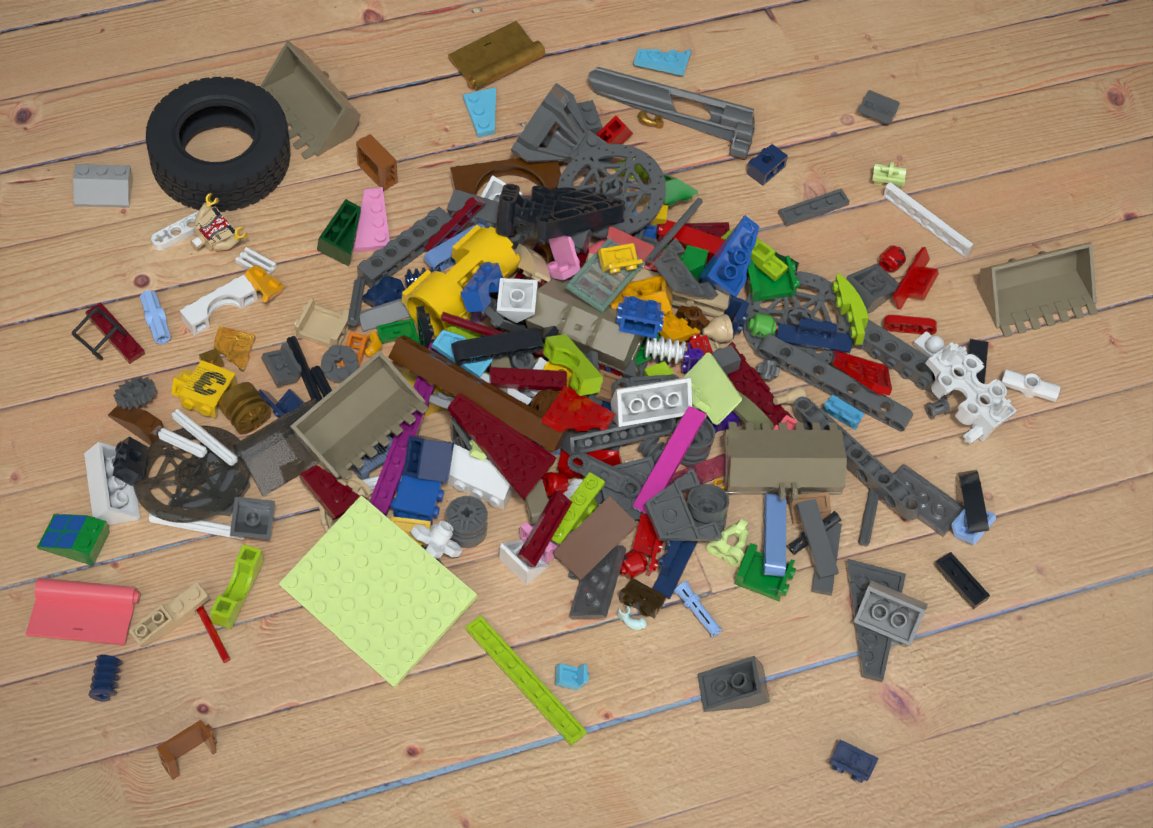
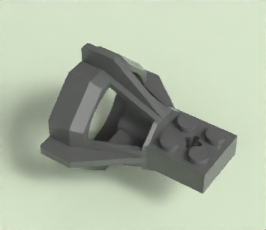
[511,83,613,182]

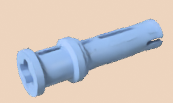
[674,581,722,637]

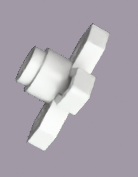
[411,521,463,558]

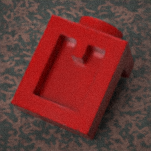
[686,334,713,356]

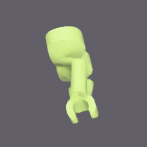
[706,519,749,567]

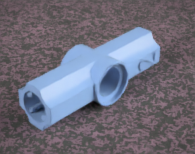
[140,290,171,345]

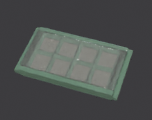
[566,238,645,313]

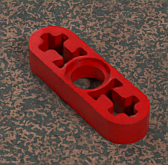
[883,315,937,335]

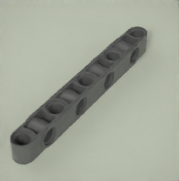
[756,334,913,431]
[793,396,921,520]

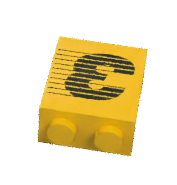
[179,360,237,419]

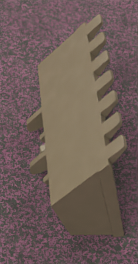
[260,41,361,159]
[980,242,1098,337]
[525,277,645,374]
[290,350,429,480]

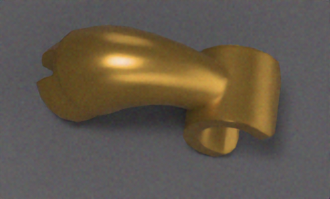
[638,111,664,129]

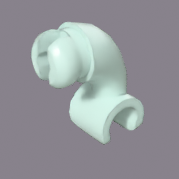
[617,606,647,630]

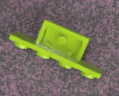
[551,472,605,545]

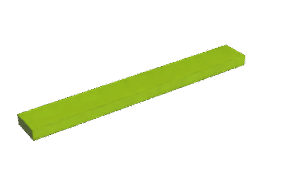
[465,615,587,746]

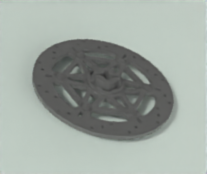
[558,144,666,238]
[743,271,851,369]

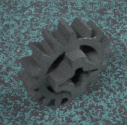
[113,376,157,410]

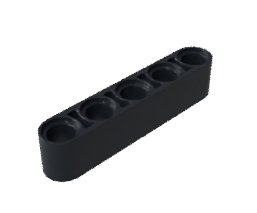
[451,328,544,365]

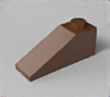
[108,405,164,446]

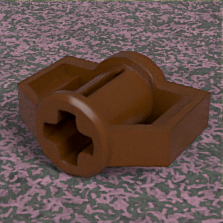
[677,306,710,335]

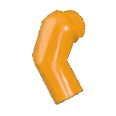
[365,332,382,357]

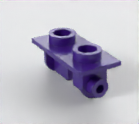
[682,344,703,375]

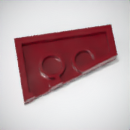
[299,465,367,521]

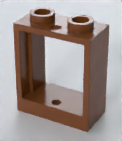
[356,134,398,192]

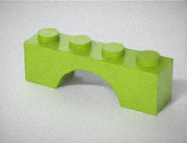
[543,334,603,396]
[210,544,264,629]

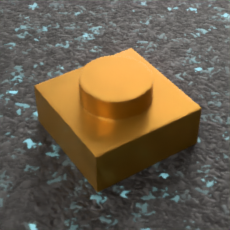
[199,348,224,367]

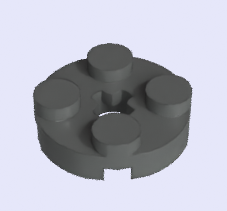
[321,345,360,384]

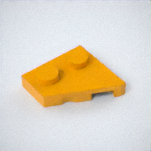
[244,265,285,303]

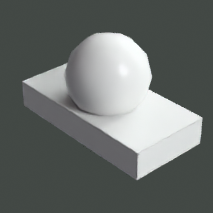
[913,331,945,358]

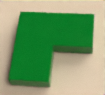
[376,318,420,344]

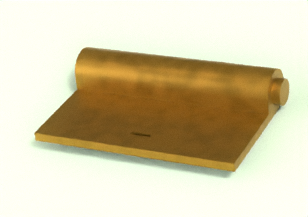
[448,21,545,90]

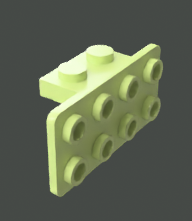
[683,353,742,425]

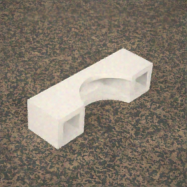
[180,275,258,336]

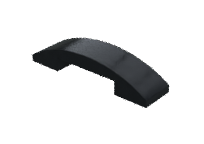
[958,470,989,534]

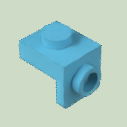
[556,663,589,690]

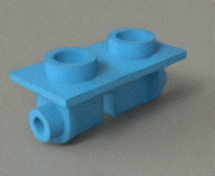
[823,394,865,430]

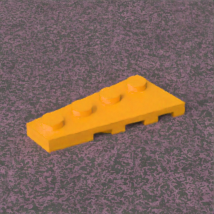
[658,310,700,344]

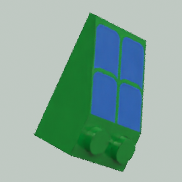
[37,514,110,566]

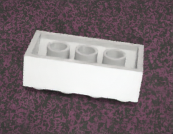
[611,377,692,427]
[440,440,515,510]
[84,442,140,525]

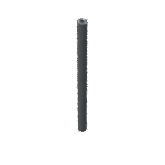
[646,198,703,263]

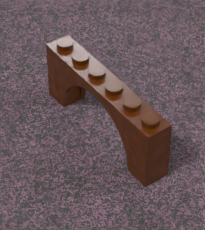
[450,158,561,195]

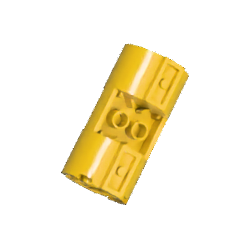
[401,225,521,338]

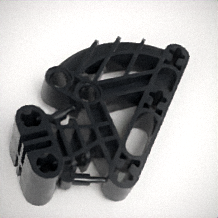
[496,184,625,240]

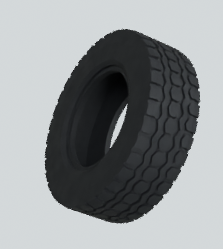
[146,76,291,212]

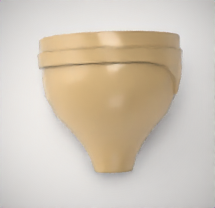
[702,314,733,342]

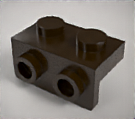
[619,578,667,619]

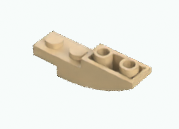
[512,243,551,282]
[129,581,210,647]

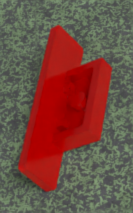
[893,247,939,310]
[631,513,663,576]

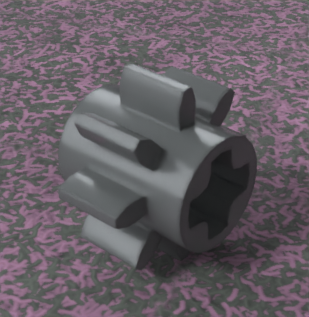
[757,359,780,380]

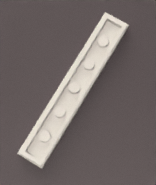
[883,182,973,258]

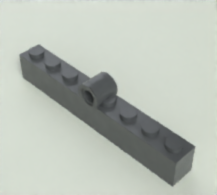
[447,189,593,254]

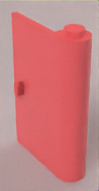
[26,578,140,645]

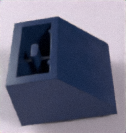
[403,435,454,482]

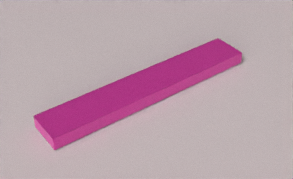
[632,406,707,515]

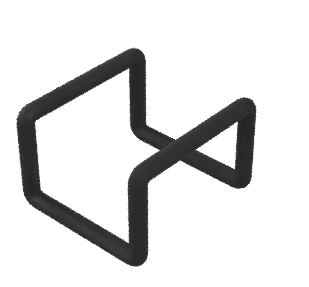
[72,307,126,360]

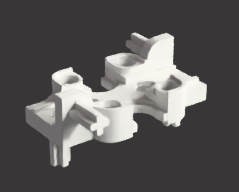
[925,342,1017,444]

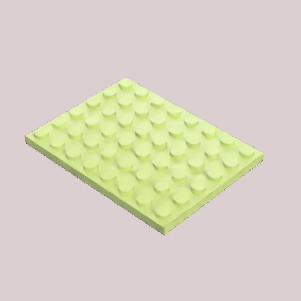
[279,495,478,688]

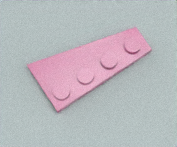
[354,187,390,253]

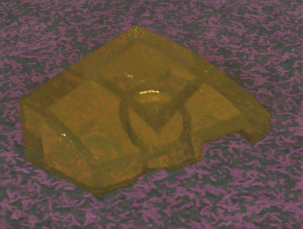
[214,326,256,372]

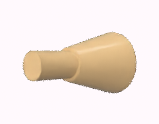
[773,386,807,405]

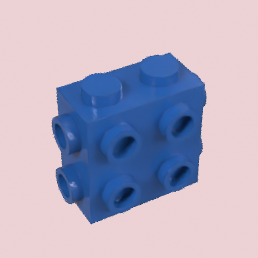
[616,296,664,338]
[391,474,445,525]

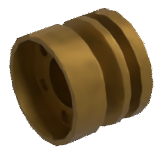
[219,382,271,434]

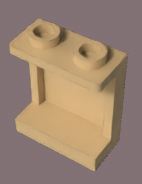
[294,298,352,348]

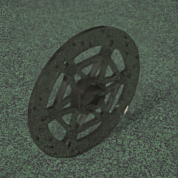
[133,426,251,523]

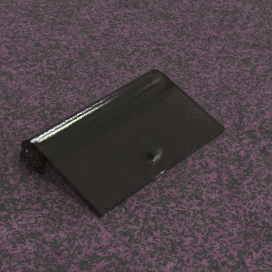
[231,398,319,497]

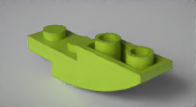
[721,229,788,281]
[832,274,869,345]

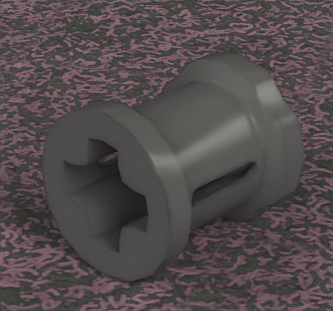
[925,398,950,419]

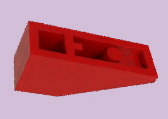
[596,115,633,144]
[558,449,622,479]

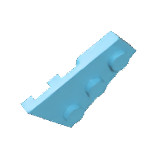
[634,49,691,76]
[463,87,496,138]
[431,330,493,378]

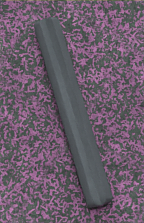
[347,277,365,326]
[858,482,882,547]

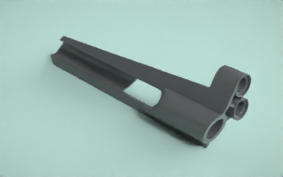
[588,67,755,159]

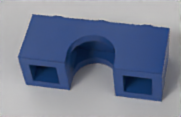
[461,262,503,312]

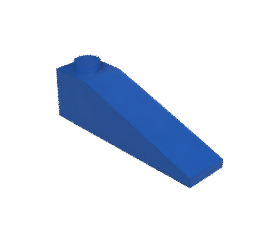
[699,215,760,297]

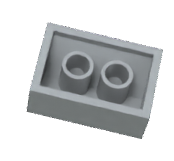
[73,164,133,208]
[854,580,928,646]

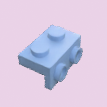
[952,508,996,545]

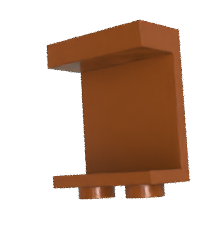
[156,720,217,780]

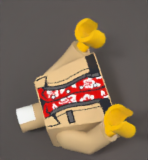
[190,193,248,251]

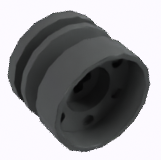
[674,418,715,467]
[687,484,729,533]
[446,496,488,548]

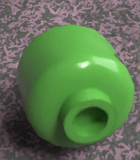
[747,313,776,338]

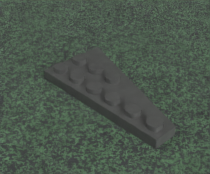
[846,559,906,682]

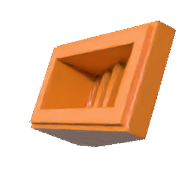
[339,332,369,367]

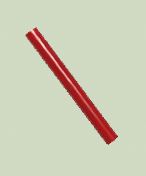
[196,605,230,663]

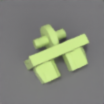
[872,162,906,188]

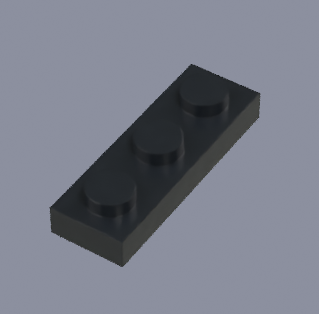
[935,552,990,609]

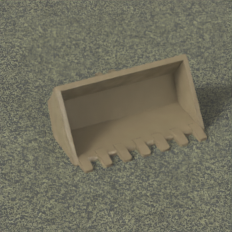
[725,422,847,500]

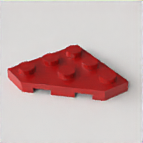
[832,350,892,396]
[541,386,616,432]

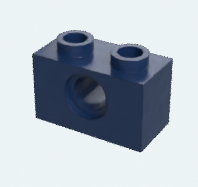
[747,144,788,186]

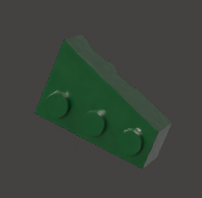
[317,199,361,266]

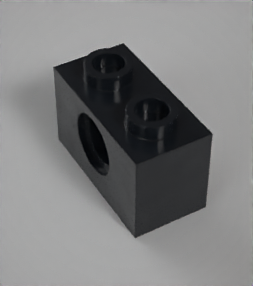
[113,436,148,486]

